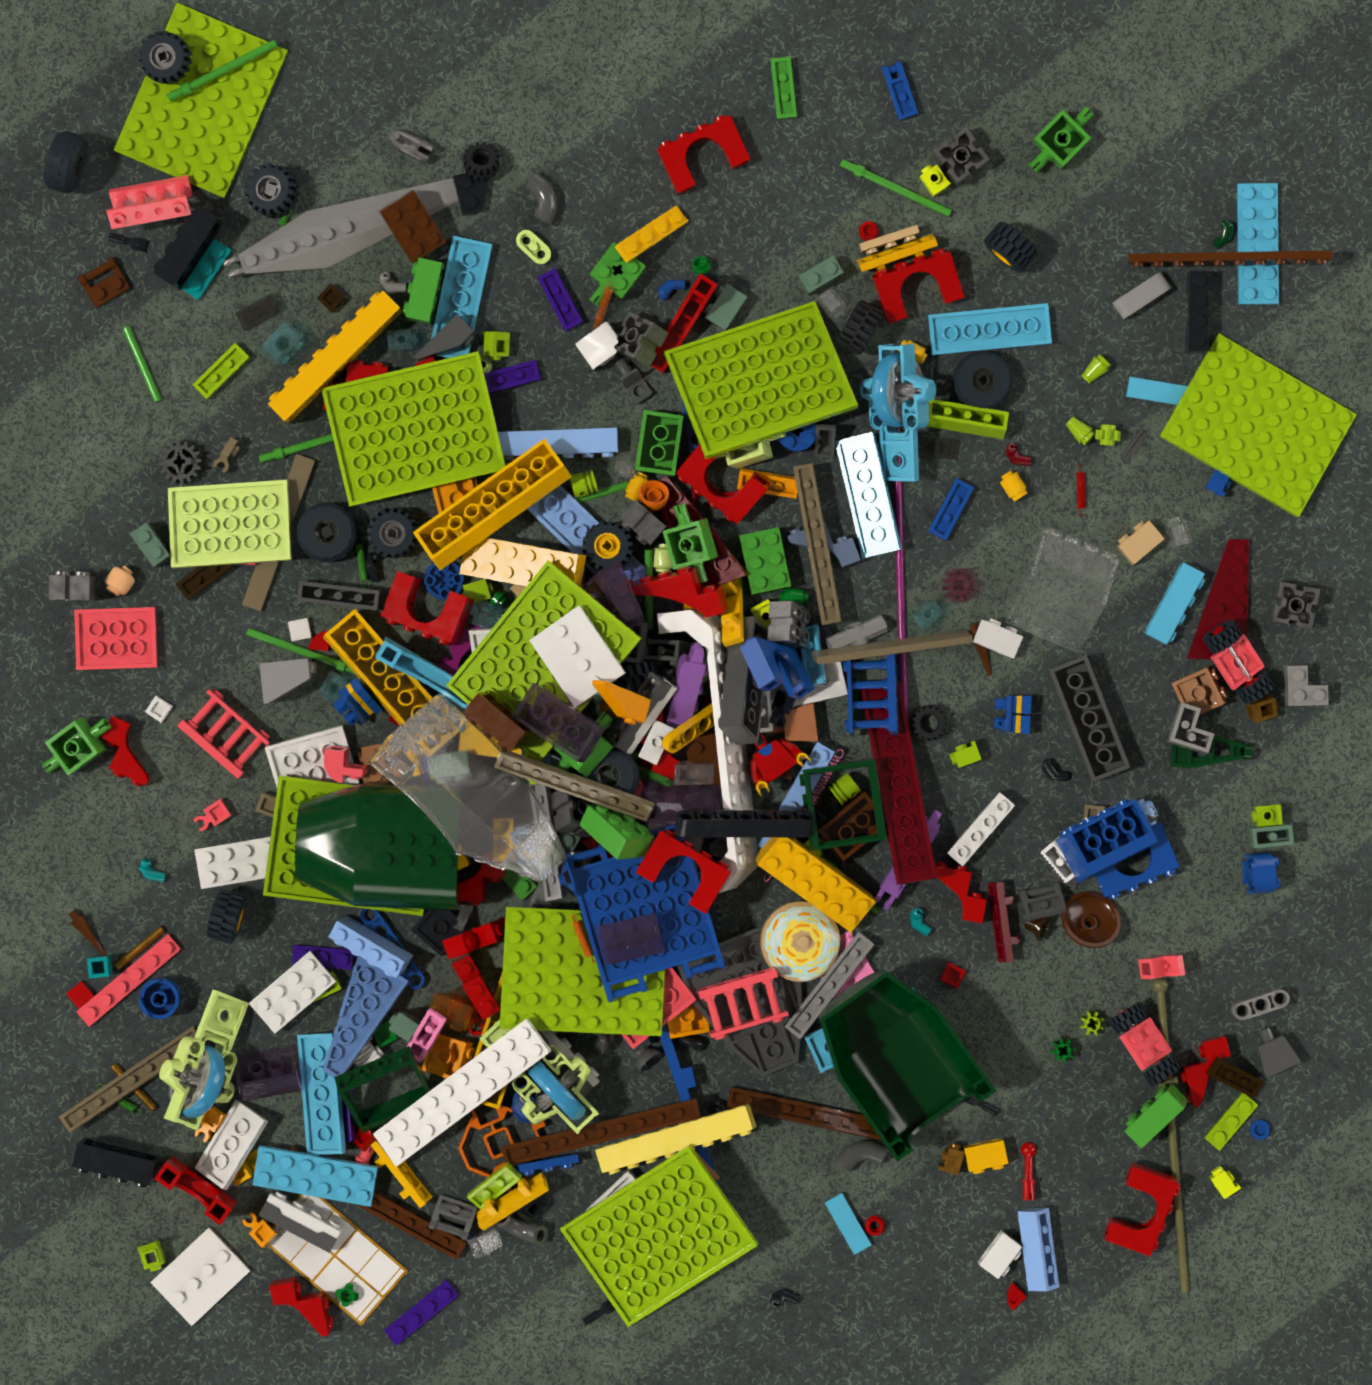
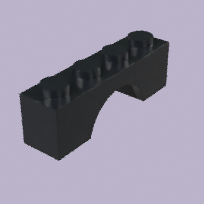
[1185,271,1210,354]

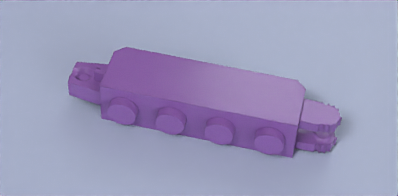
[663,642,708,737]
[874,809,942,911]

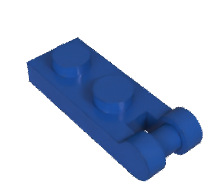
[881,61,918,121]

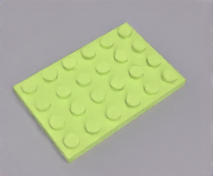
[168,480,292,568]

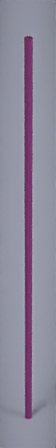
[894,400,908,721]

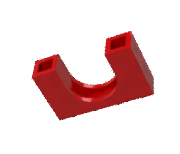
[657,115,750,195]
[871,248,964,324]
[676,444,770,524]
[381,571,474,646]
[636,829,731,914]
[154,1155,238,1225]
[1104,1162,1180,1256]

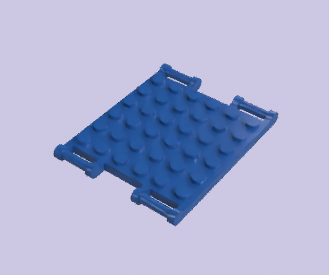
[565,824,725,1003]

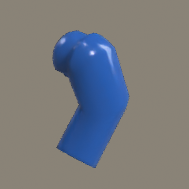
[658,280,685,300]

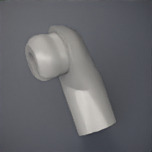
[379,272,406,293]

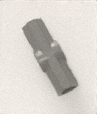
[826,615,887,649]

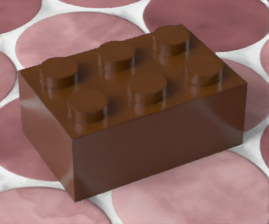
[378,190,446,264]
[463,692,533,751]
[685,729,722,798]
[818,791,877,861]

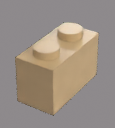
[1116,521,1164,565]

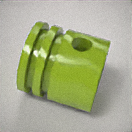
[570,469,599,499]
[828,773,861,806]

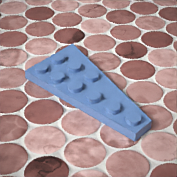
[322,957,409,1079]

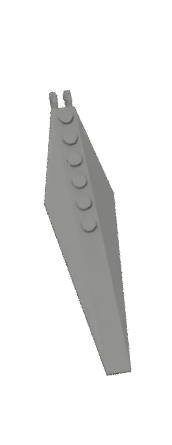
[223,178,458,278]

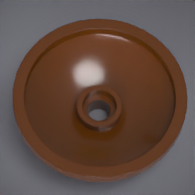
[1061,892,1121,948]

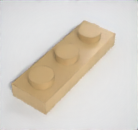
[859,225,920,255]

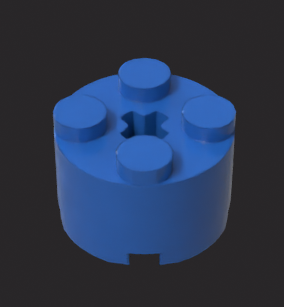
[778,423,817,452]
[1242,852,1280,894]
[139,977,182,1019]

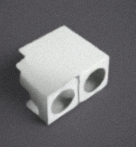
[575,322,618,371]

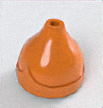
[638,480,669,513]

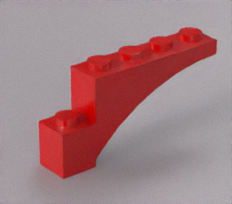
[650,273,718,374]
[616,566,728,618]

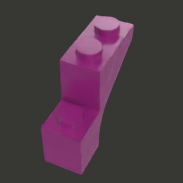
[436,621,486,675]

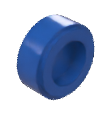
[1249,1119,1270,1140]

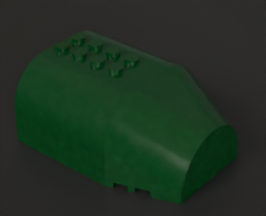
[295,783,463,911]
[819,970,997,1162]

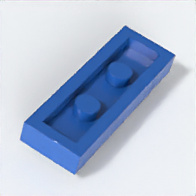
[928,478,974,541]
[515,1153,579,1175]

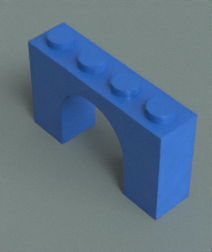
[740,637,814,699]
[1094,822,1180,900]

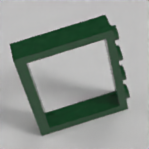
[799,759,887,850]
[334,1046,433,1133]

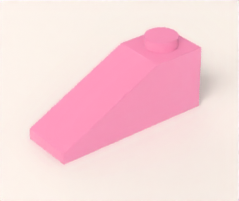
[407,1008,447,1063]

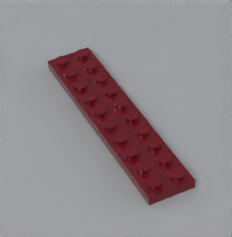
[860,682,937,885]

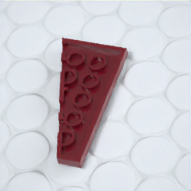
[658,476,748,590]
[1186,539,1249,659]

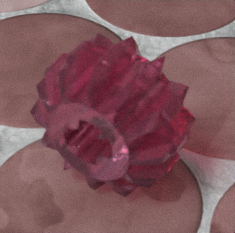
[941,568,975,602]

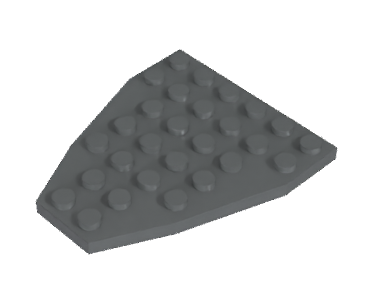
[676,924,802,1077]

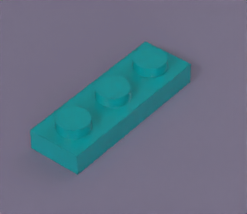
[182,239,232,300]

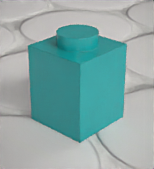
[87,954,113,979]

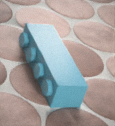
[1143,562,1205,645]

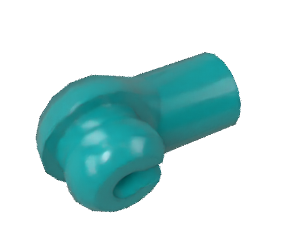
[139,858,165,882]
[910,908,932,936]

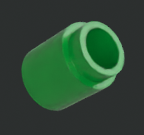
[779,588,808,608]

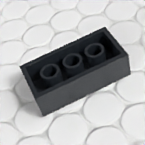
[153,205,223,290]
[71,1138,161,1188]

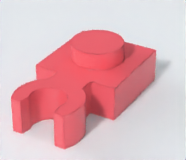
[193,799,232,831]

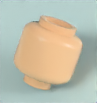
[105,566,135,597]

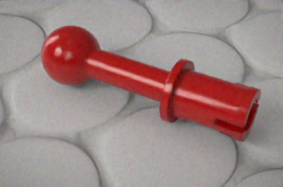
[1021,1142,1037,1200]

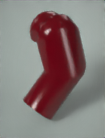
[1005,443,1031,466]

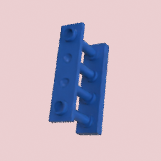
[843,654,899,737]

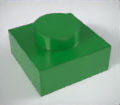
[373,1021,398,1048]

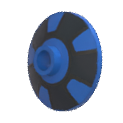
[557,858,577,897]

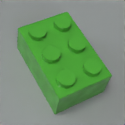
[403,258,445,326]
[635,410,683,477]
[739,527,791,595]
[579,804,654,860]
[1124,1083,1188,1149]

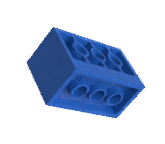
[1056,798,1158,883]

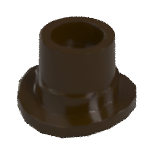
[1025,916,1052,941]

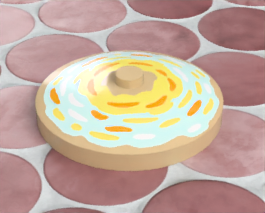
[760,901,840,982]

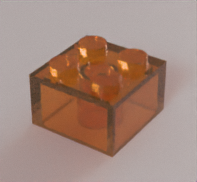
[428,992,479,1032]

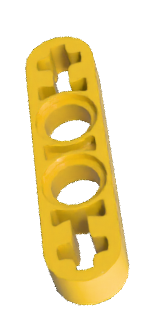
[662,703,714,753]

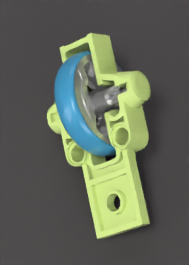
[159,990,249,1131]
[479,1019,599,1134]

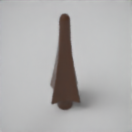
[969,622,992,676]
[68,909,106,955]

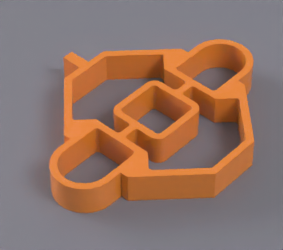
[459,1104,546,1192]

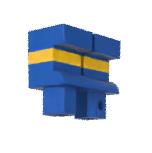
[333,677,383,726]
[993,696,1032,734]

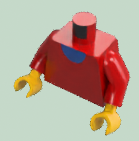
[750,734,811,796]

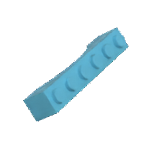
[375,637,468,709]

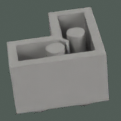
[1284,665,1329,706]
[1167,702,1214,754]

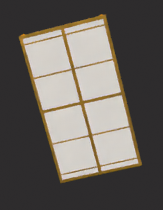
[267,1194,408,1325]

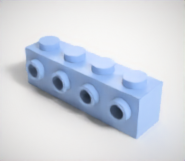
[329,914,413,978]
[1018,1207,1059,1292]

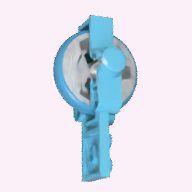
[860,344,936,482]

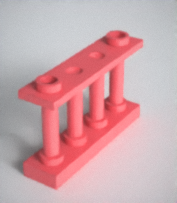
[106,175,193,229]
[177,689,271,779]
[696,967,789,1040]

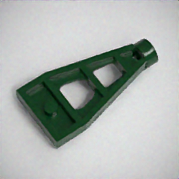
[1170,735,1253,768]

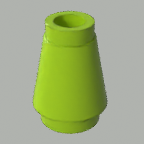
[1081,354,1111,384]
[1066,416,1095,446]

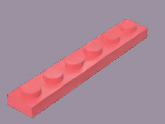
[76,934,181,1027]

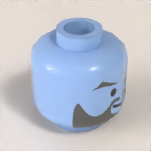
[1137,798,1159,826]

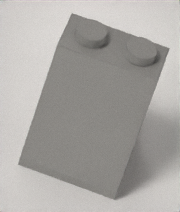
[259,658,317,704]

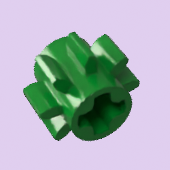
[1050,1037,1075,1063]

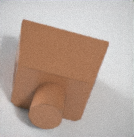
[772,703,818,741]

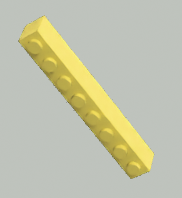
[595,1104,757,1175]

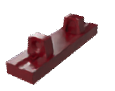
[987,881,1019,962]

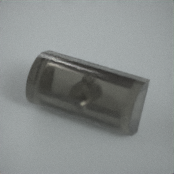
[235,294,280,331]

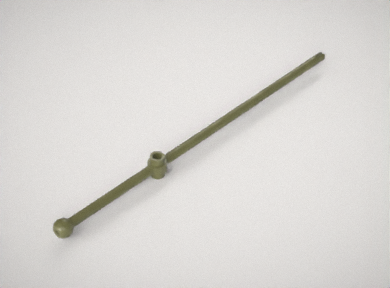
[1152,979,1189,1293]

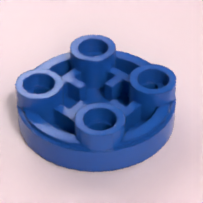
[424,562,465,600]

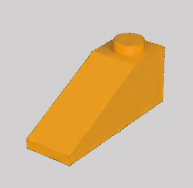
[592,680,651,725]

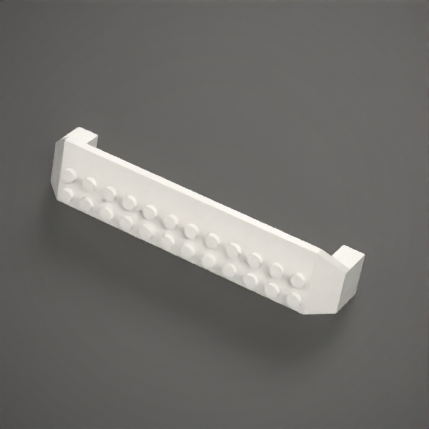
[657,610,758,893]

